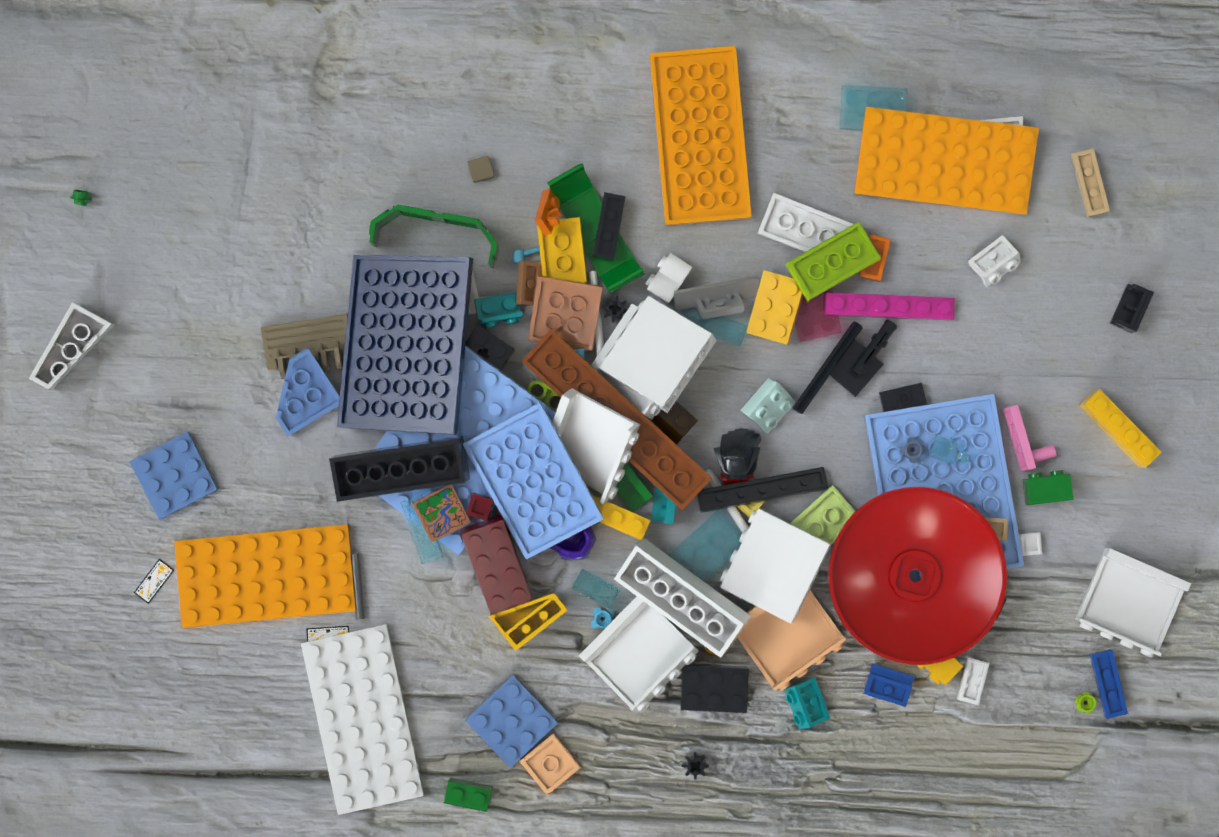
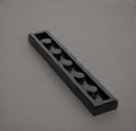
[697,467,828,513]

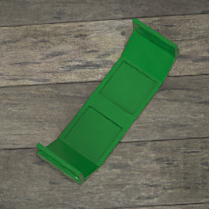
[547,163,645,294]
[369,204,499,268]

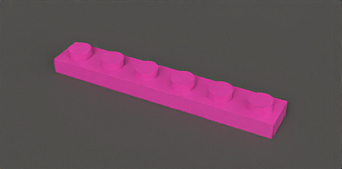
[824,292,955,320]

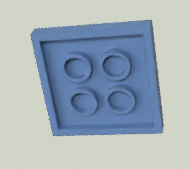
[130,432,219,520]
[465,674,558,768]

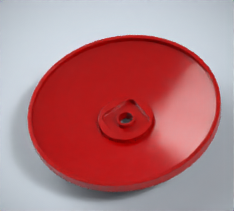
[828,487,1007,665]

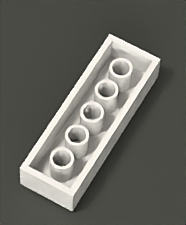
[614,538,751,657]

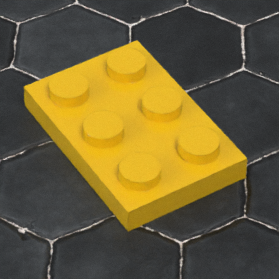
[537,217,587,283]
[746,270,803,345]

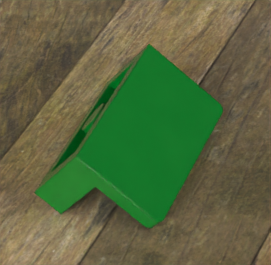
[616,464,653,512]

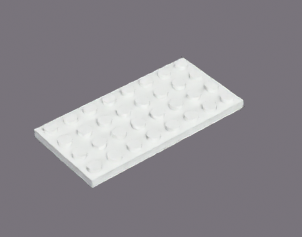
[301,624,424,815]

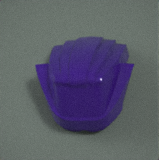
[549,526,596,560]

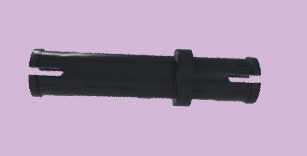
[850,320,897,378]

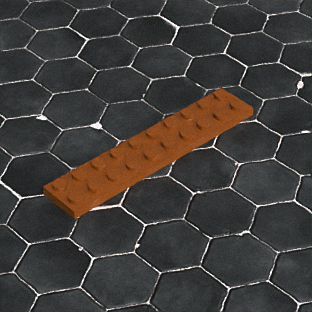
[522,329,713,511]

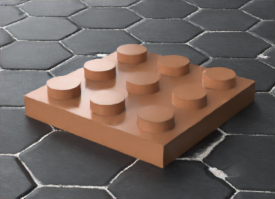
[528,275,603,351]

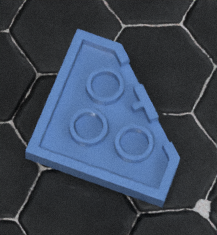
[276,347,340,436]

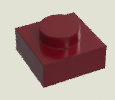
[466,492,494,521]

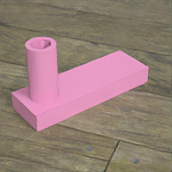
[1003,405,1056,471]

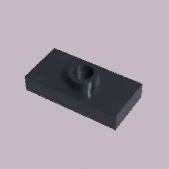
[879,383,927,412]

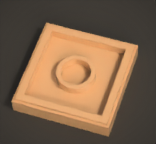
[520,733,581,795]

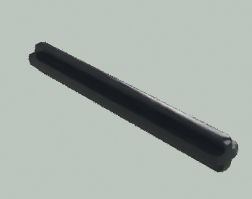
[793,321,863,414]

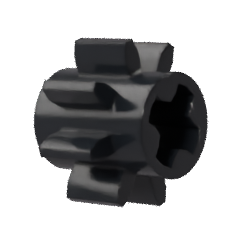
[602,295,627,323]
[681,751,709,780]

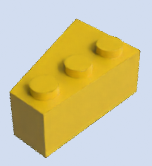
[488,592,568,651]

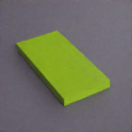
[785,222,882,302]

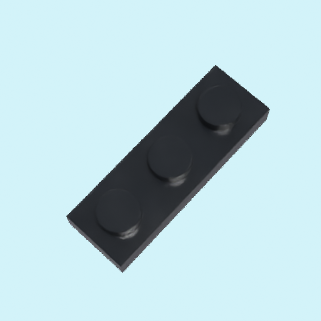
[592,192,626,261]

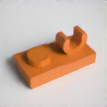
[535,189,562,236]

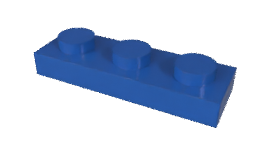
[1089,649,1128,719]

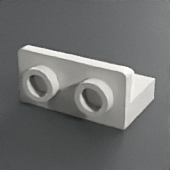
[968,235,1021,287]

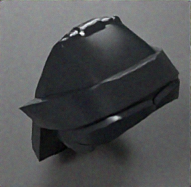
[714,428,762,480]

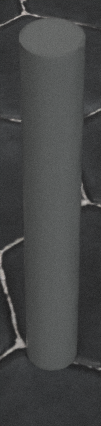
[351,554,365,620]

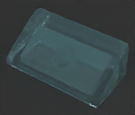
[572,569,620,609]

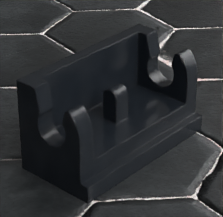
[1110,284,1154,333]

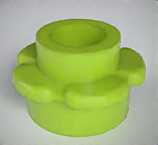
[1075,692,1097,714]

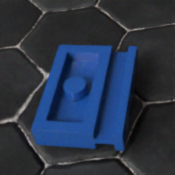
[863,663,915,707]

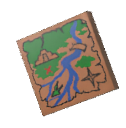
[411,485,471,543]

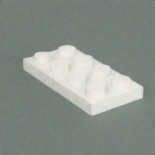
[757,193,853,252]

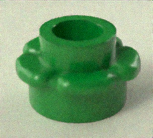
[70,190,91,206]

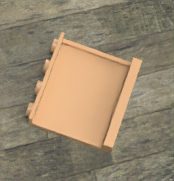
[737,590,846,691]

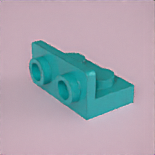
[474,292,524,328]
[651,486,676,524]
[784,677,831,729]

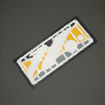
[134,559,174,604]
[306,626,349,642]

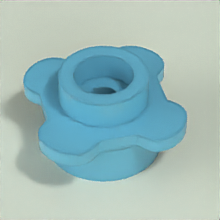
[591,607,614,629]

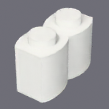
[646,253,692,305]

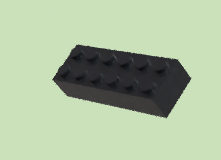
[329,436,470,502]

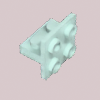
[740,378,795,434]

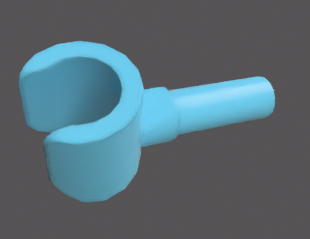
[512,247,540,263]

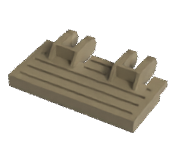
[261,314,348,379]

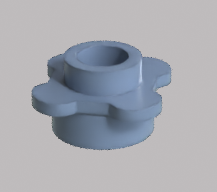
[899,437,926,463]

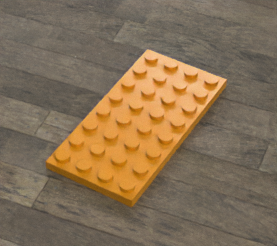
[649,46,752,226]
[854,107,1039,215]
[174,524,356,628]

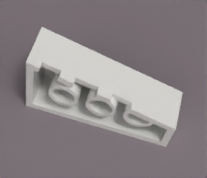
[29,302,115,389]

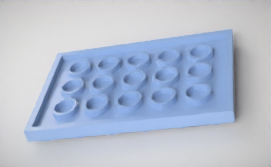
[463,402,604,559]

